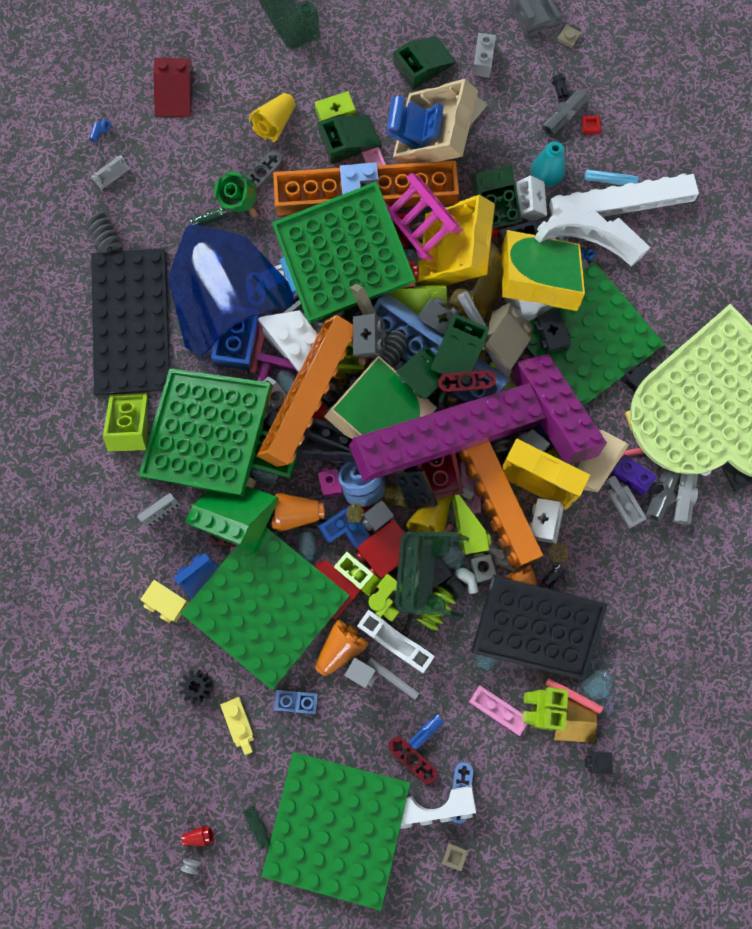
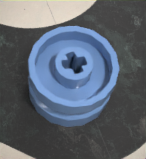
[338,462,385,507]

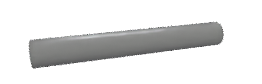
[367,658,419,700]

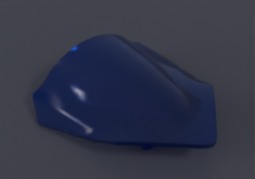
[168,224,294,356]

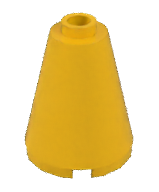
[249,93,296,142]
[406,496,452,544]

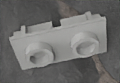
[91,155,130,190]

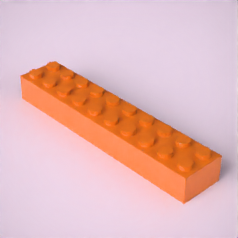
[273,160,459,216]

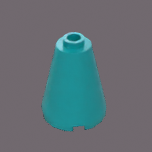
[531,141,567,187]

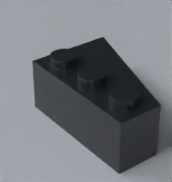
[296,417,356,463]

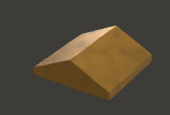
[554,700,597,743]

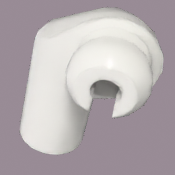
[455,568,479,594]

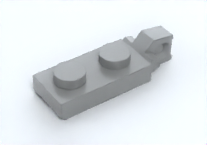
[606,476,647,529]

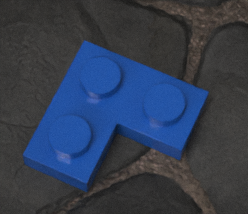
[317,505,370,549]

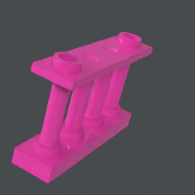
[385,173,463,261]

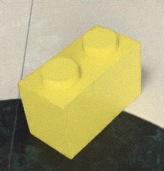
[140,580,189,623]

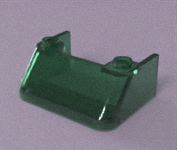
[395,532,469,618]

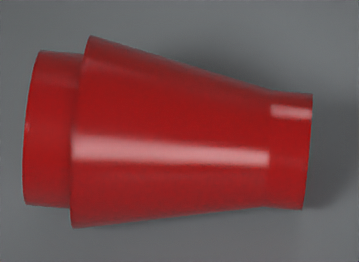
[181,825,214,847]

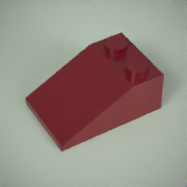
[153,58,193,117]
[417,453,464,499]

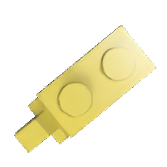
[220,697,254,755]

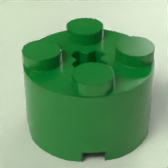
[214,171,257,213]

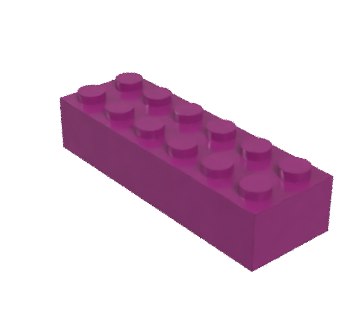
[510,354,607,465]

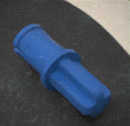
[409,713,444,750]

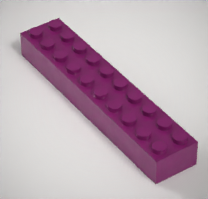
[349,383,546,482]

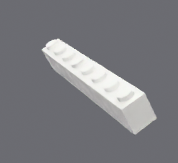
[549,174,699,217]

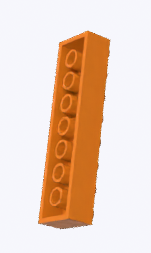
[257,315,353,467]
[458,442,543,571]

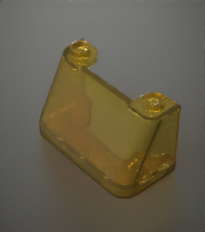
[447,242,504,322]

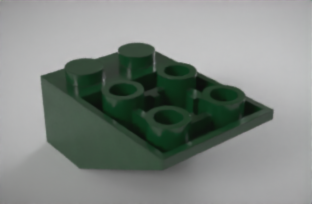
[393,36,456,90]
[318,115,382,164]
[471,165,522,229]
[430,313,490,386]
[396,346,448,400]

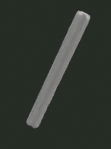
[458,291,511,376]

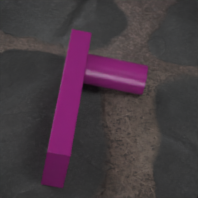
[256,352,298,382]

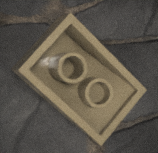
[485,302,533,371]

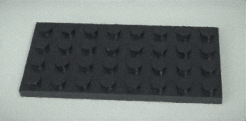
[91,248,170,395]

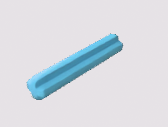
[584,170,639,185]

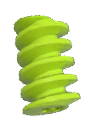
[416,586,456,631]

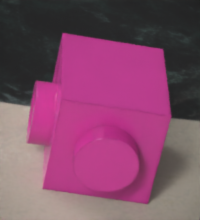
[318,467,342,498]

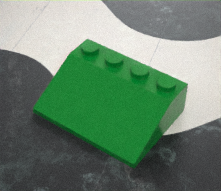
[184,486,279,552]

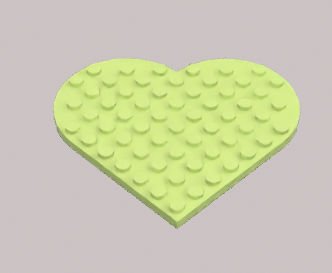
[630,304,752,477]

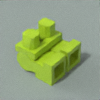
[369,574,403,622]
[522,687,568,731]

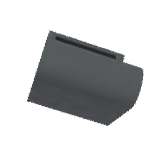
[510,0,563,37]

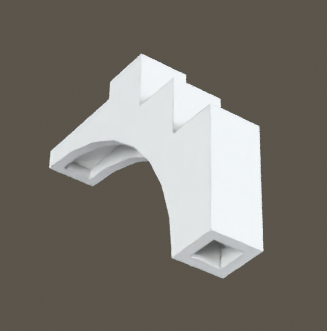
[534,201,650,266]

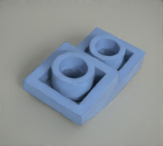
[274,690,318,714]

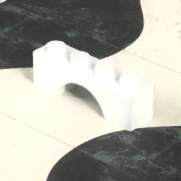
[357,610,435,674]
[401,786,477,829]

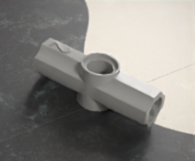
[673,474,698,525]

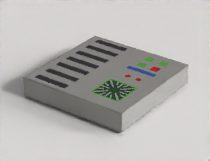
[138,493,181,528]

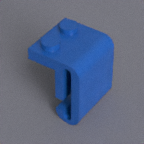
[386,96,444,149]
[173,553,218,599]

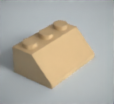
[571,430,629,492]

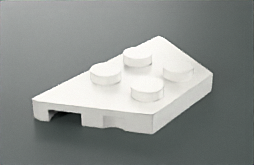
[258,311,318,372]

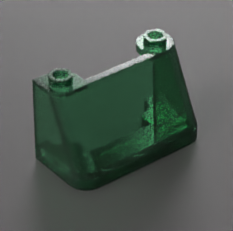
[259,0,320,50]

